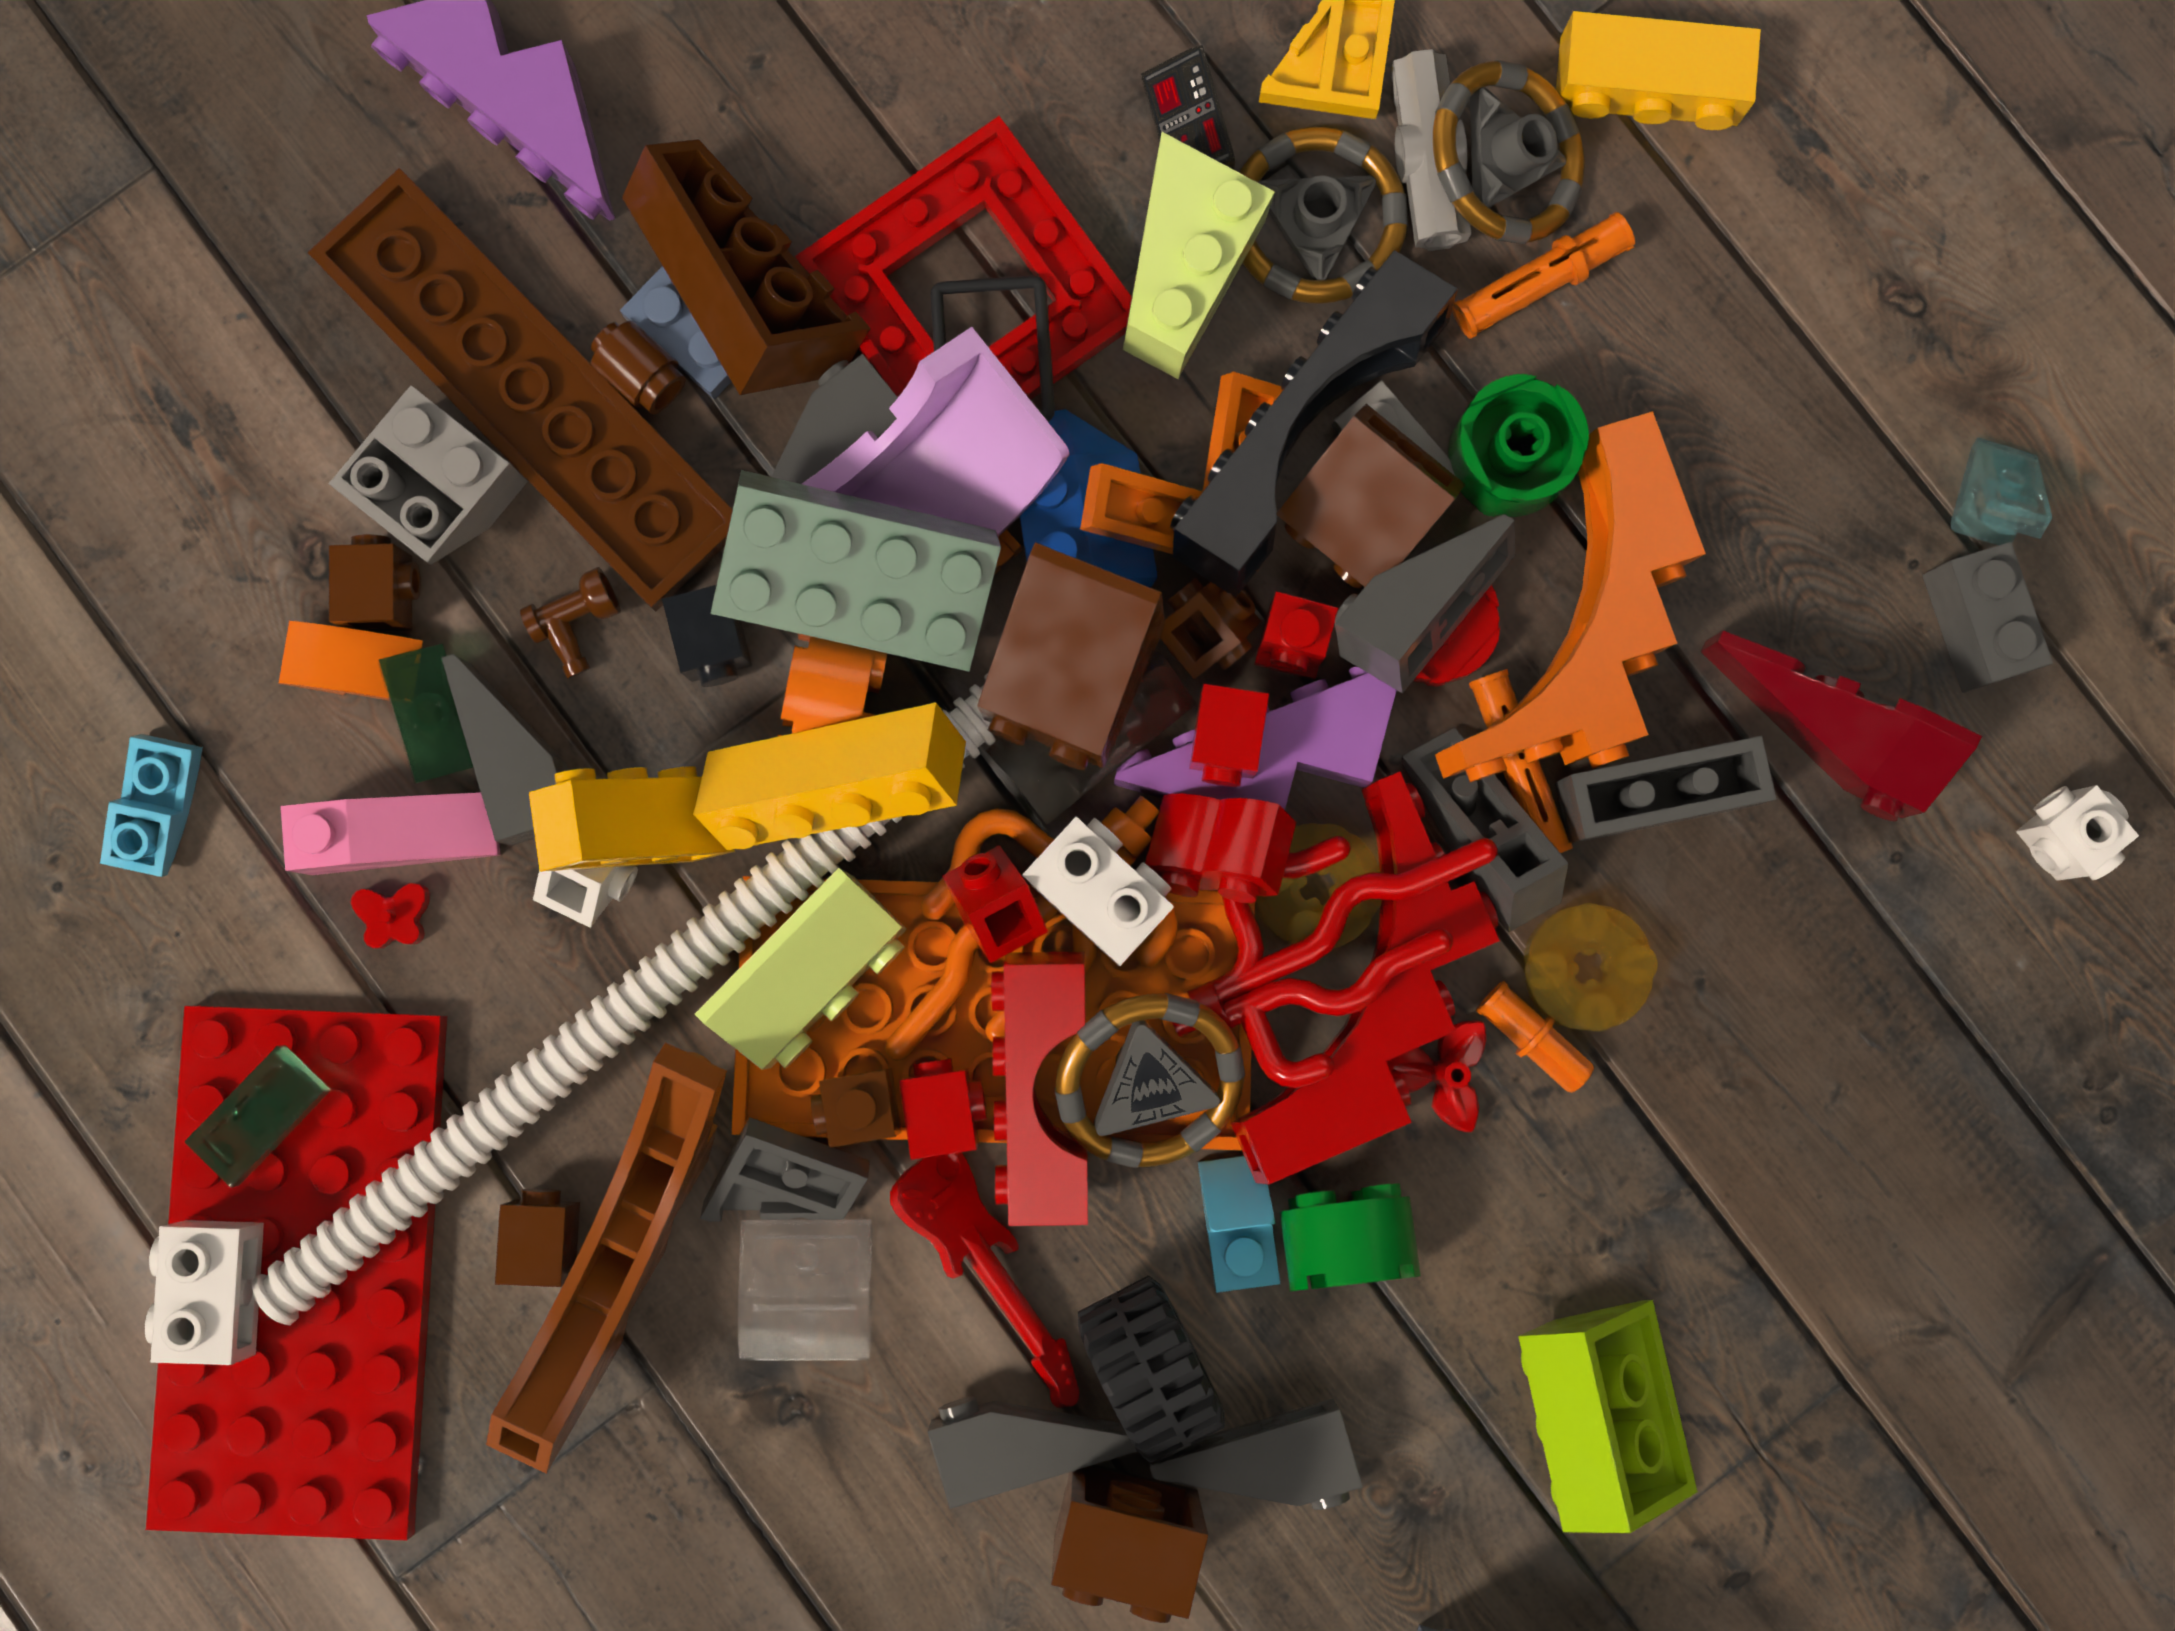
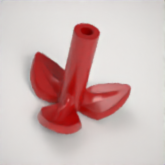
[1386,1020,1486,1133]

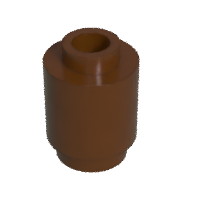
[591,321,686,414]

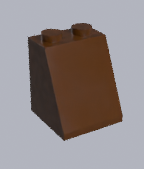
[977,542,1165,770]

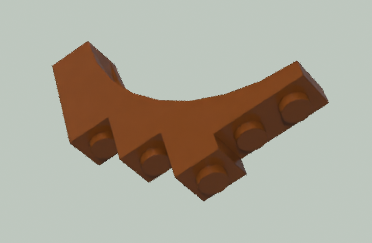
[486,1042,727,1474]

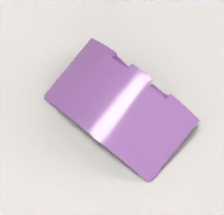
[802,327,1069,537]

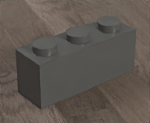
[1555,736,1777,843]

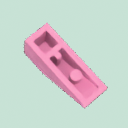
[280,792,501,875]

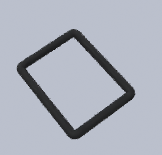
[930,275,1055,422]

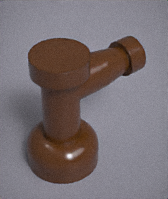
[520,567,621,679]

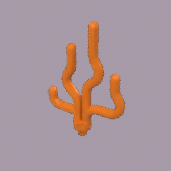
[885,795,1178,1061]

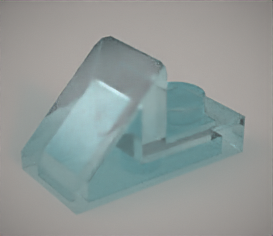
[1951,437,2053,545]

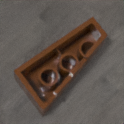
[622,139,871,395]

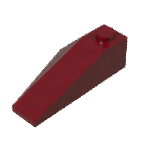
[1701,630,1982,821]

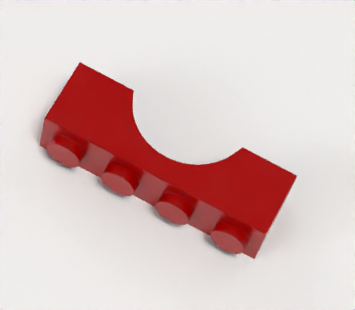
[991,951,1088,1226]

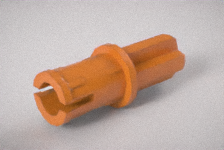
[1475,981,1594,1093]

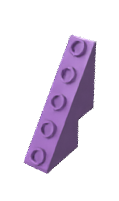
[367,0,615,221]
[1113,666,1397,810]

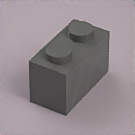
[1922,542,2053,693]

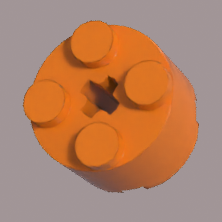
[778,633,887,736]

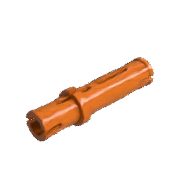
[1452,212,1635,339]
[1468,669,1573,853]

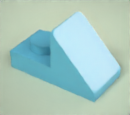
[1198,1155,1280,1293]

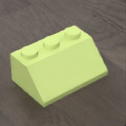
[695,868,907,1070]

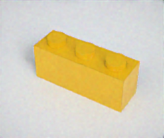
[1556,11,1761,130]
[529,766,735,872]

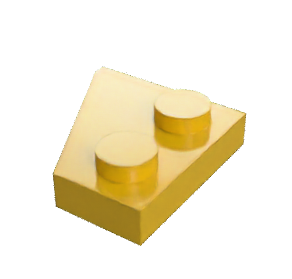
[1259,0,1395,119]

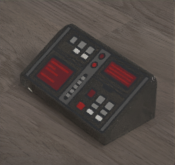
[1141,45,1235,170]

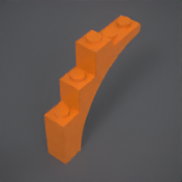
[1435,411,1706,783]

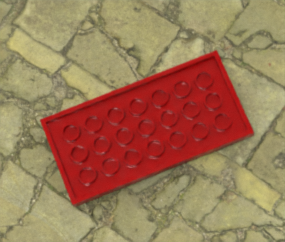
[146,1006,448,1541]

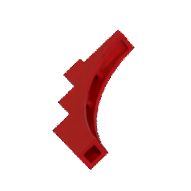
[1231,772,1500,1185]

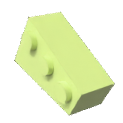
[1123,132,1275,379]

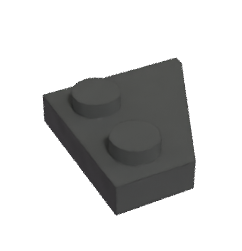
[700,1117,870,1222]

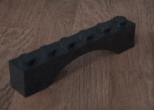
[1170,250,1458,598]

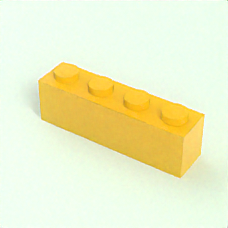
[693,703,966,851]

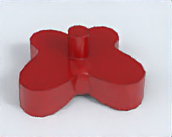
[351,883,430,949]

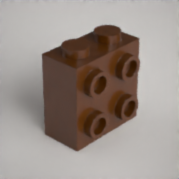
[1276,403,1465,589]

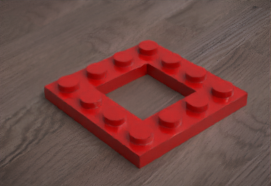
[795,116,1132,400]

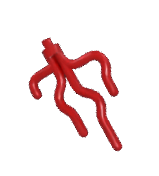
[1172,836,1498,1088]

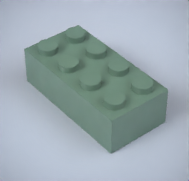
[711,470,1001,672]

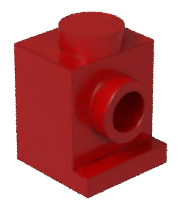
[1254,591,1338,681]

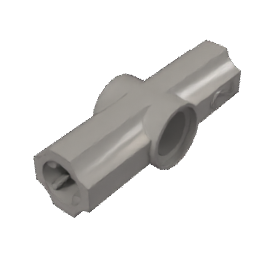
[1391,49,1471,251]

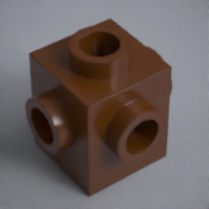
[1160,577,1261,679]

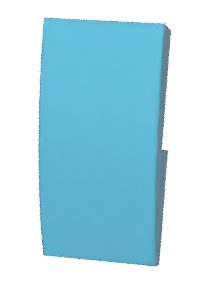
[100,734,203,877]

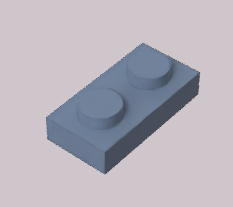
[620,266,732,400]

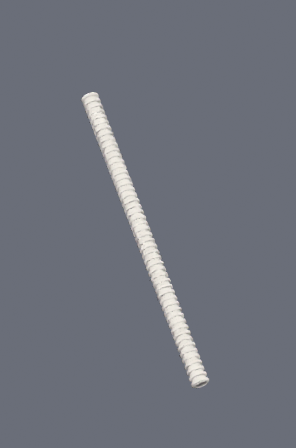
[251,673,996,1325]

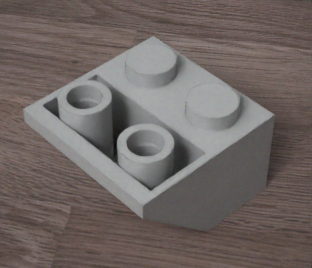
[328,385,528,565]

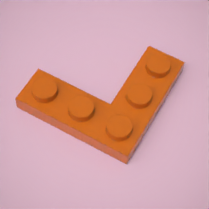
[1080,371,1283,571]

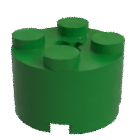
[1448,374,1589,517]
[1280,1183,1421,1292]

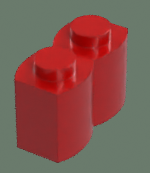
[1145,793,1297,903]

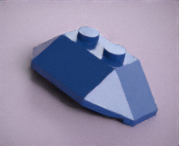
[1019,409,1157,588]

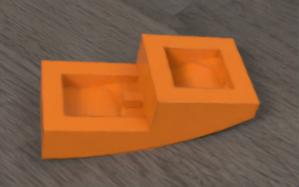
[278,620,423,704]

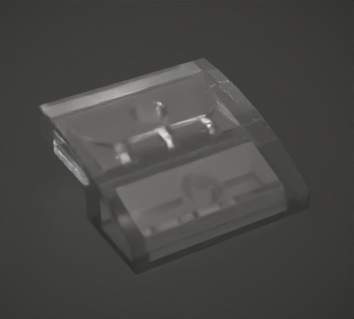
[738,1219,873,1360]

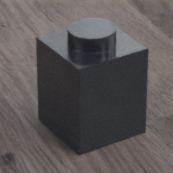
[662,585,752,687]

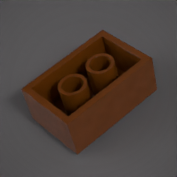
[1051,1465,1208,1623]

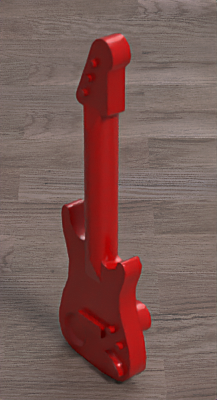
[890,1152,1079,1409]

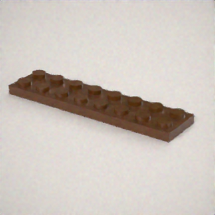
[307,168,733,612]

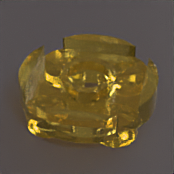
[1255,823,1382,948]
[1523,903,1658,1031]

